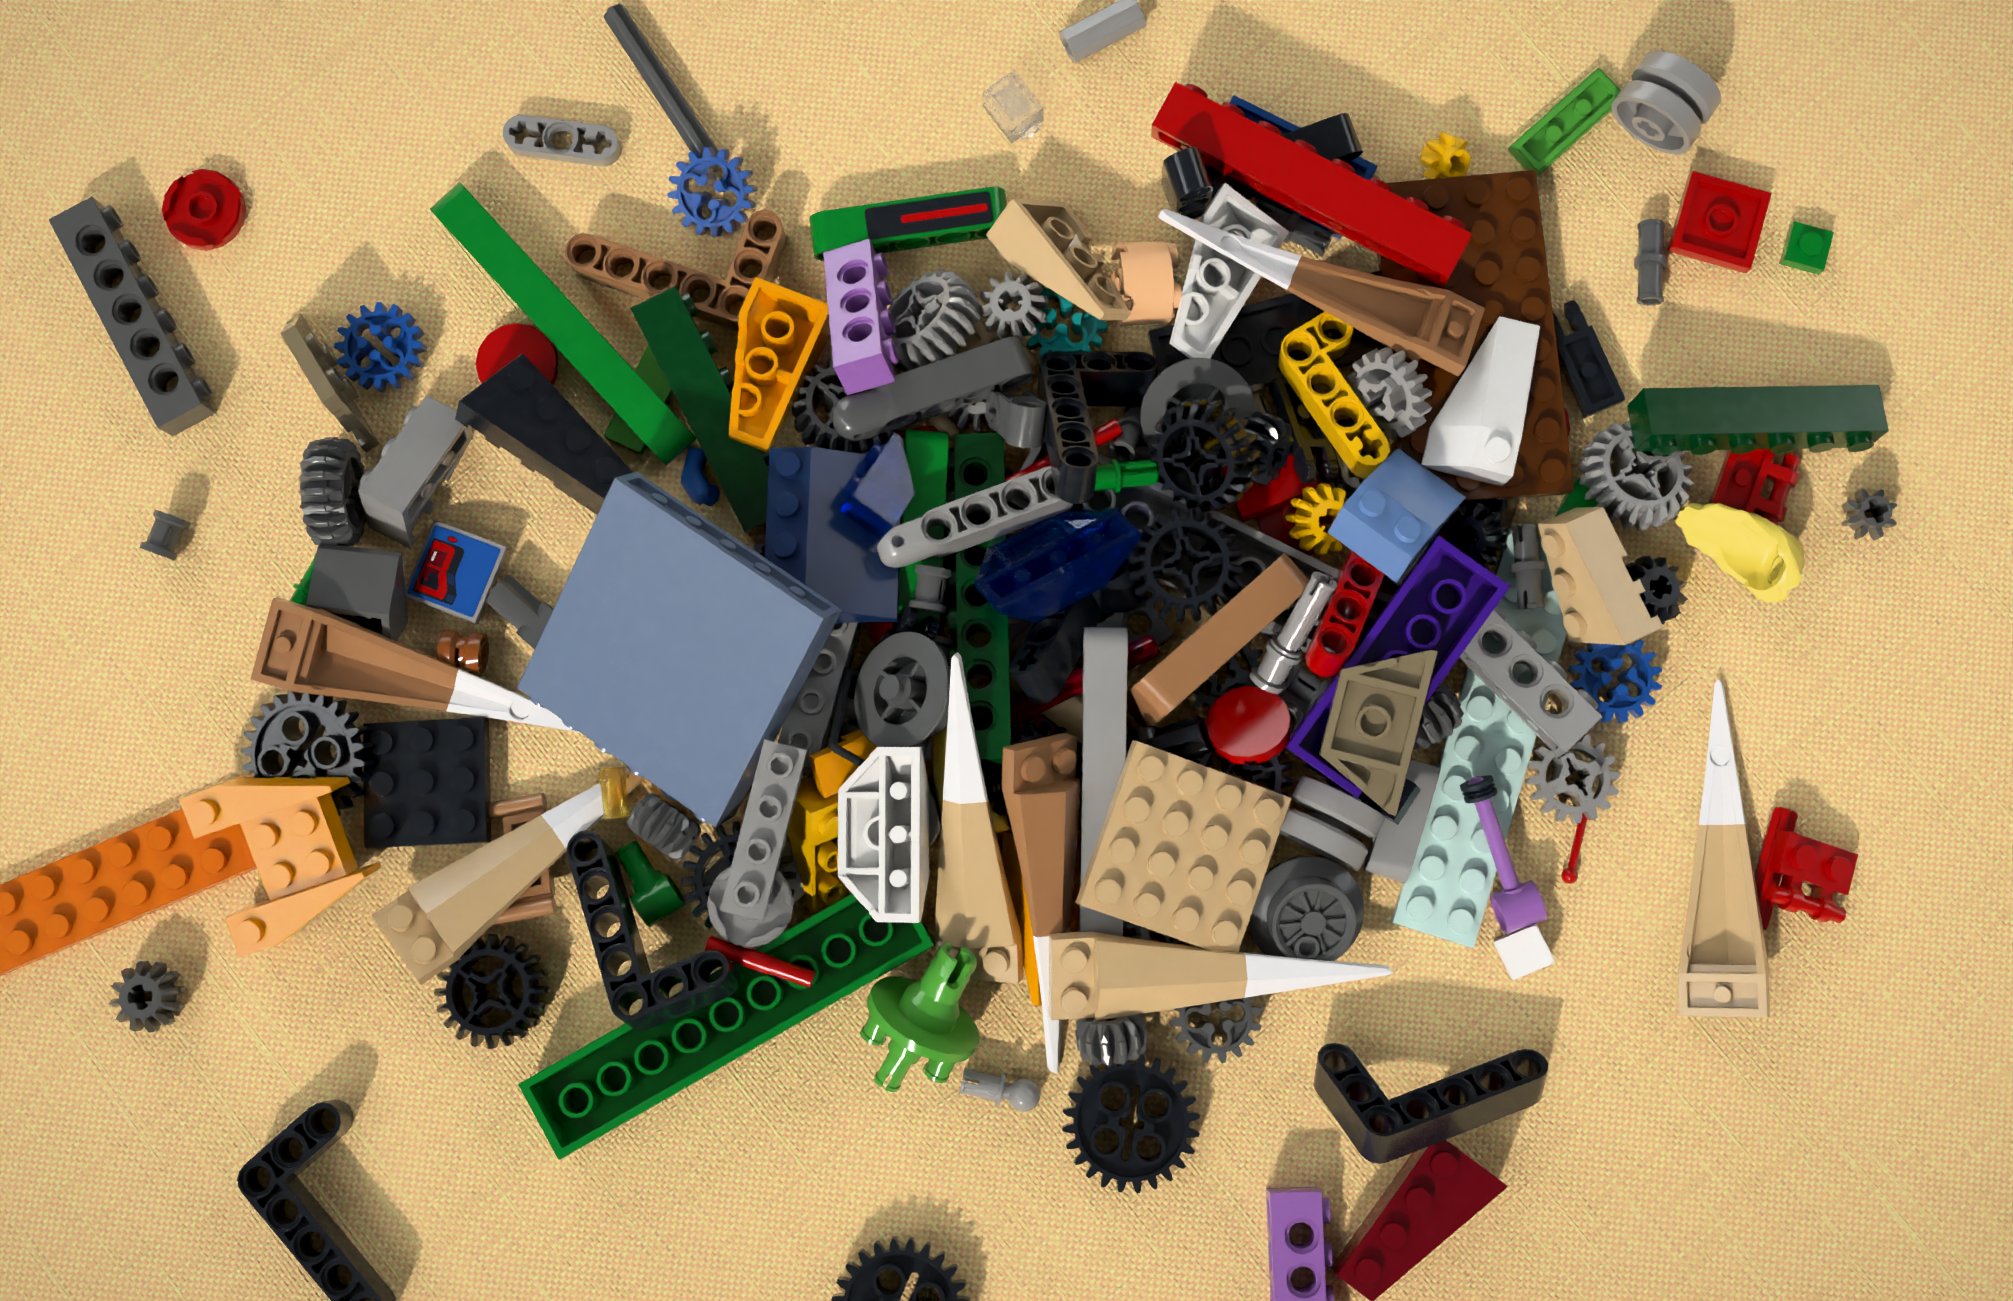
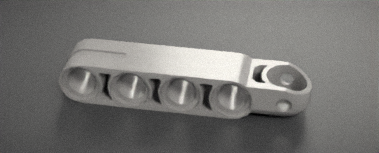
[877,466,1074,568]

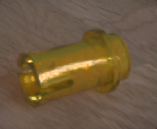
[596,767,630,820]

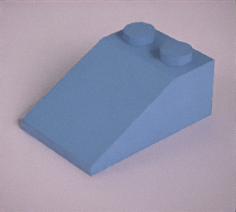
[1328,448,1466,583]

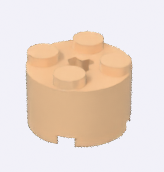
[1111,240,1182,326]

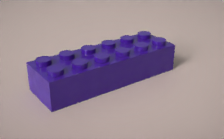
[1284,536,1510,798]

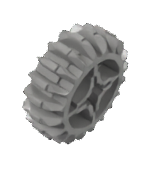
[888,269,981,372]
[1578,421,1693,532]

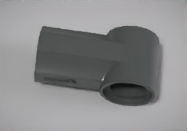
[485,575,553,649]

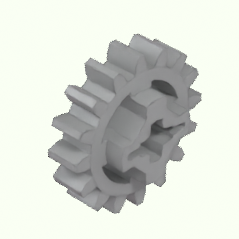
[1347,346,1432,439]
[1525,734,1621,824]

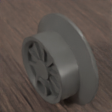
[1140,358,1256,468]
[854,632,951,747]
[1248,856,1364,961]

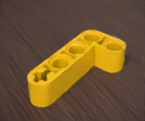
[1279,312,1390,479]

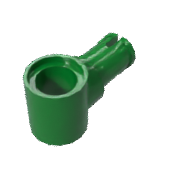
[615,841,686,927]

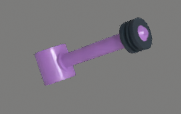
[1460,775,1547,934]

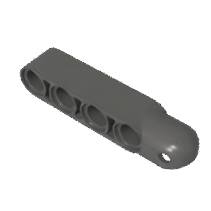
[832,336,1034,441]

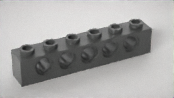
[49,196,216,436]

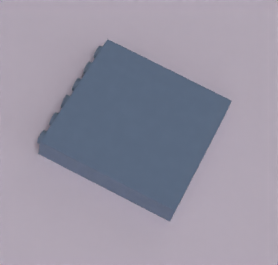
[517,472,842,827]

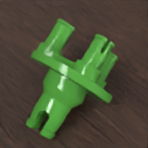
[860,942,980,1092]

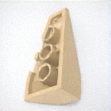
[986,198,1130,320]

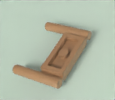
[489,793,557,925]

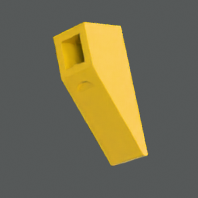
[788,776,848,914]

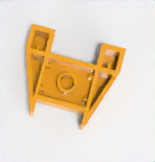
[179,777,381,958]

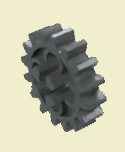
[1169,996,1262,1063]

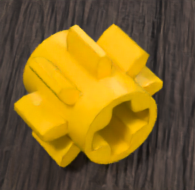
[1419,132,1472,179]

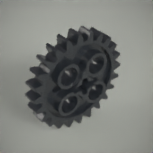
[241,691,374,816]
[1062,1053,1200,1193]
[831,1236,970,1301]

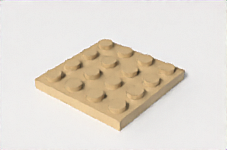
[1075,740,1291,952]

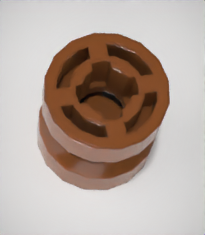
[437,630,489,674]

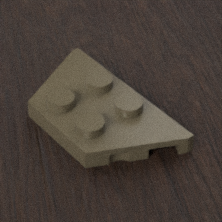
[280,313,380,452]
[1319,650,1437,816]

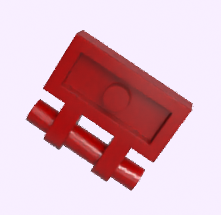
[1709,449,1801,525]
[1766,830,1858,923]

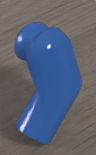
[681,447,720,506]

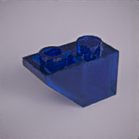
[839,432,915,539]

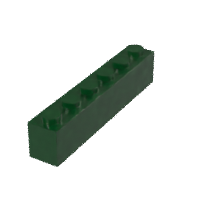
[630,286,769,533]
[1627,385,1889,456]

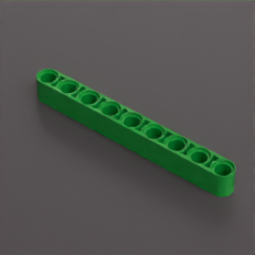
[430,182,697,466]

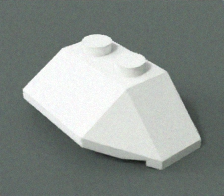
[838,747,930,923]

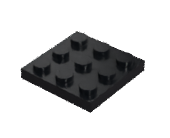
[363,717,491,849]

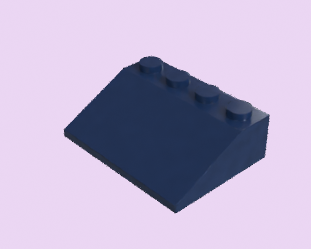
[765,447,903,623]

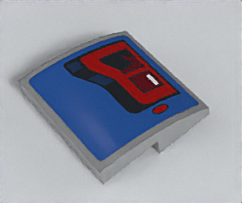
[405,520,509,625]

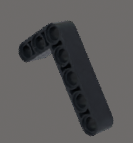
[1161,113,1363,219]
[1037,351,1158,504]
[566,830,741,1031]
[1314,1043,1549,1164]
[237,1099,396,1301]

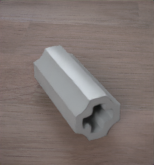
[1059,0,1147,63]

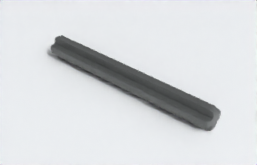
[604,4,721,173]

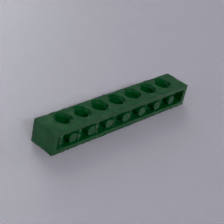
[947,433,1012,768]

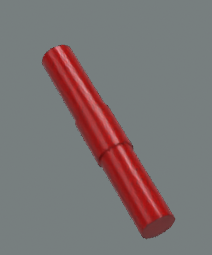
[705,936,816,988]

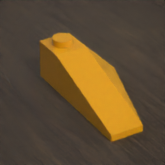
[729,277,830,452]

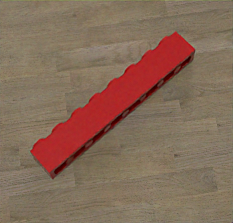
[1151,82,1472,287]

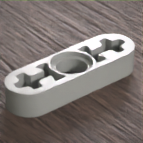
[503,115,621,167]

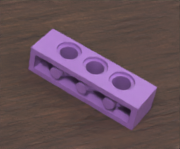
[823,239,899,395]
[1266,1187,1334,1301]

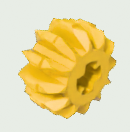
[1285,483,1348,555]

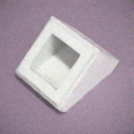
[1493,924,1555,980]

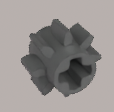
[1841,489,1897,540]

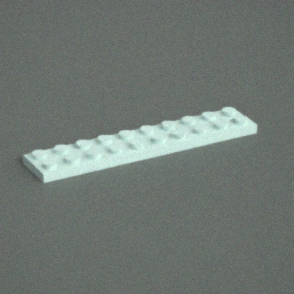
[1390,527,1567,948]

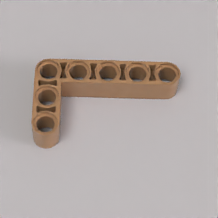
[565,210,787,331]
[1127,553,1310,727]

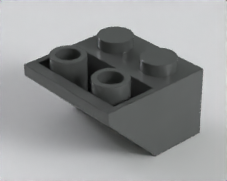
[307,543,408,641]

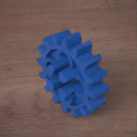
[667,147,758,237]
[334,302,427,393]
[1568,639,1662,724]

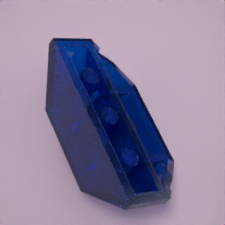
[975,508,1141,623]

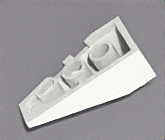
[1170,183,1289,358]
[1421,316,1540,486]

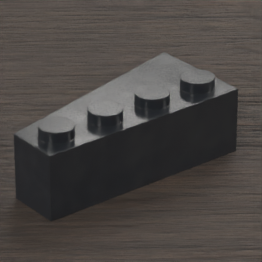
[455,353,633,515]

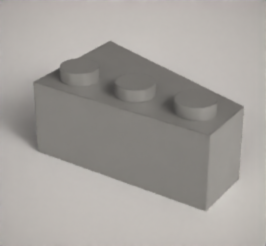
[358,395,473,549]

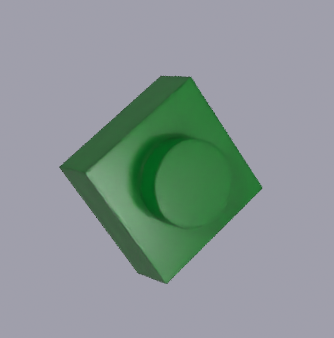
[1779,221,1834,275]

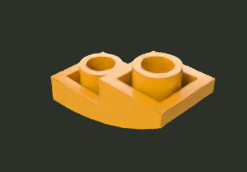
[808,729,878,798]

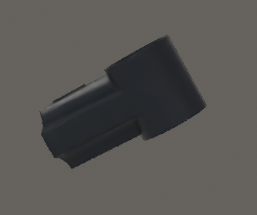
[1126,715,1211,760]

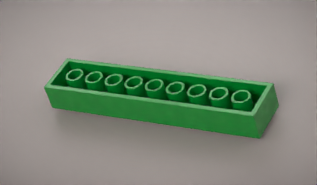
[518,894,936,1160]

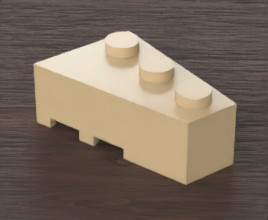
[1538,507,1664,645]

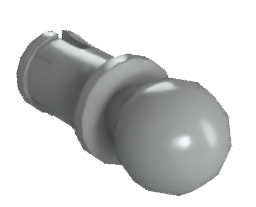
[959,1067,1040,1112]

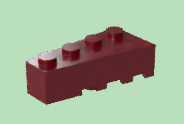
[1331,1140,1508,1301]

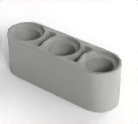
[1363,759,1440,884]

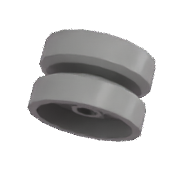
[1611,50,1721,155]
[1279,776,1385,871]

